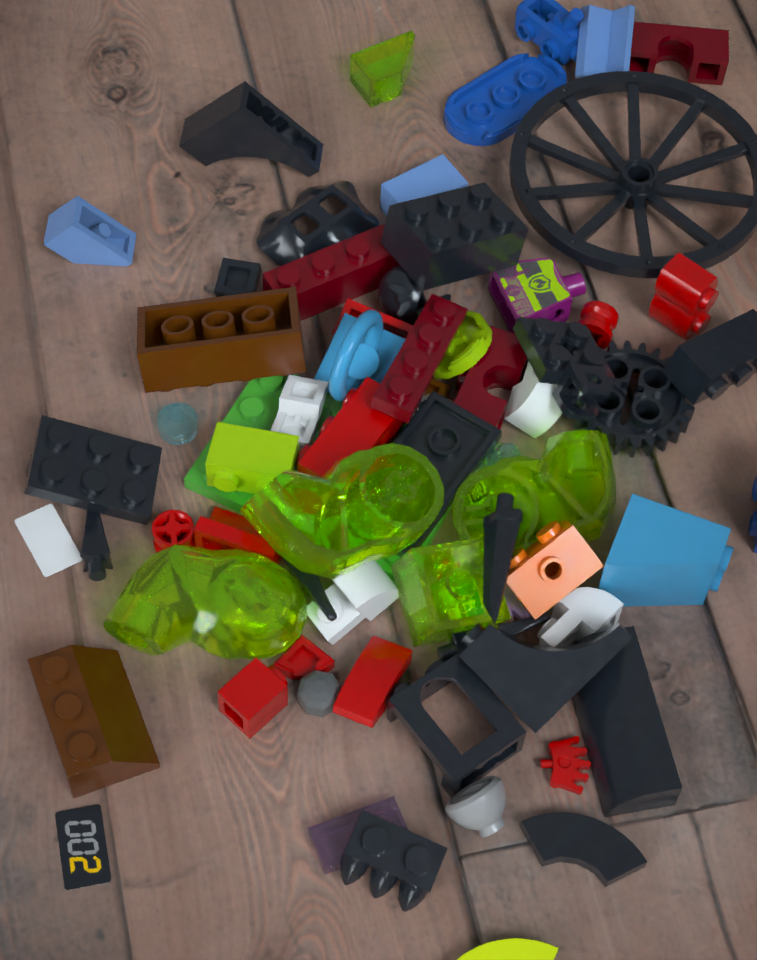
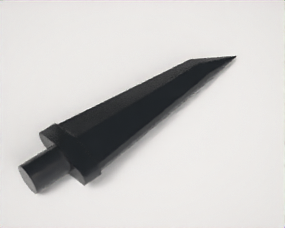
[483,493,523,624]

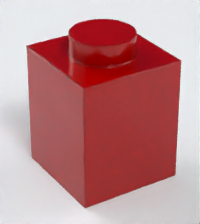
[217,657,288,739]

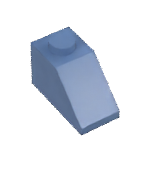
[43,195,136,267]

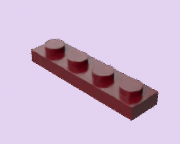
[370,294,468,424]

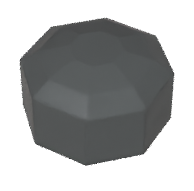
[297,670,341,717]

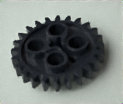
[573,340,695,458]

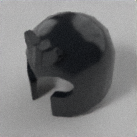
[378,265,451,326]

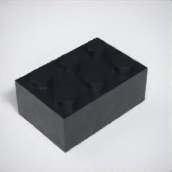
[380,182,529,291]

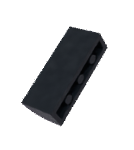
[571,626,682,817]

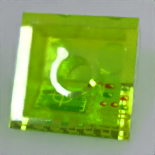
[391,537,511,647]

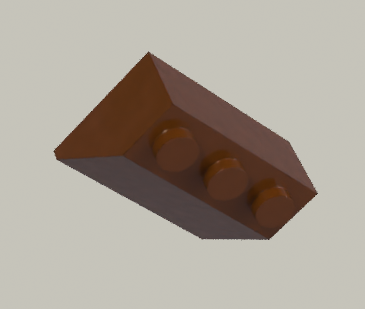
[27,645,160,798]

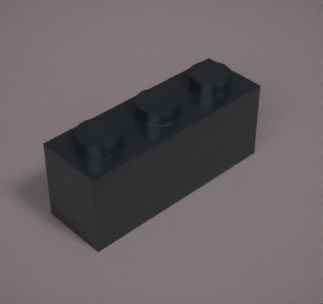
[662,309,757,406]

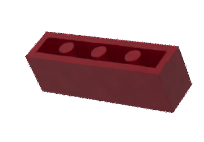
[262,224,400,321]

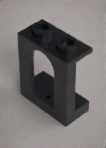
[387,652,527,797]

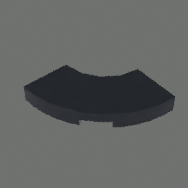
[520,813,647,887]

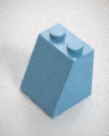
[598,494,734,607]

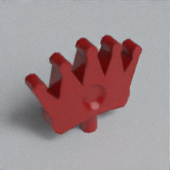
[540,736,591,795]

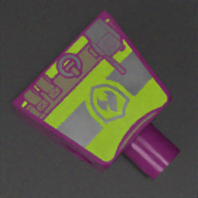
[488,257,586,334]

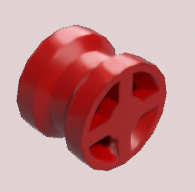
[578,301,619,349]
[152,509,195,563]

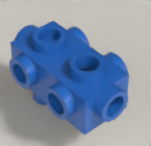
[515,0,584,66]

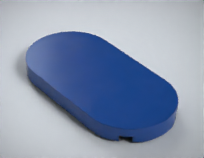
[443,53,567,146]

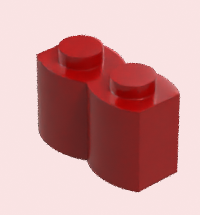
[648,252,719,341]

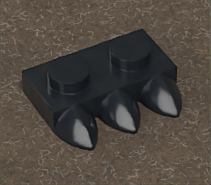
[340,810,448,912]

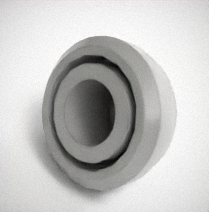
[445,776,506,838]

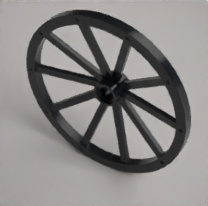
[509,71,757,279]

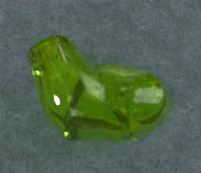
[452,430,616,558]

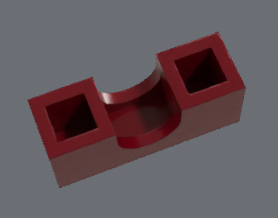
[629,22,729,86]
[448,325,528,453]

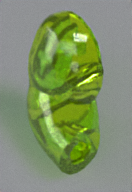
[240,443,444,579]
[103,544,307,660]

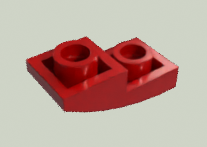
[332,635,413,728]

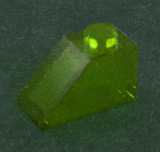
[350,30,415,107]

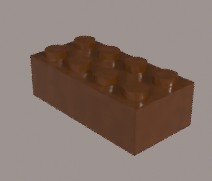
[137,287,306,393]

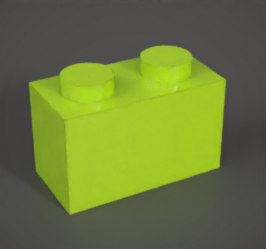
[205,422,299,500]

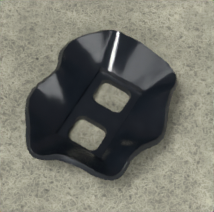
[256,181,379,266]

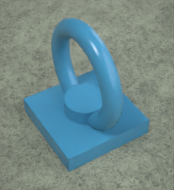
[314,309,406,402]

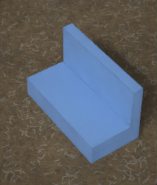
[575,5,635,78]

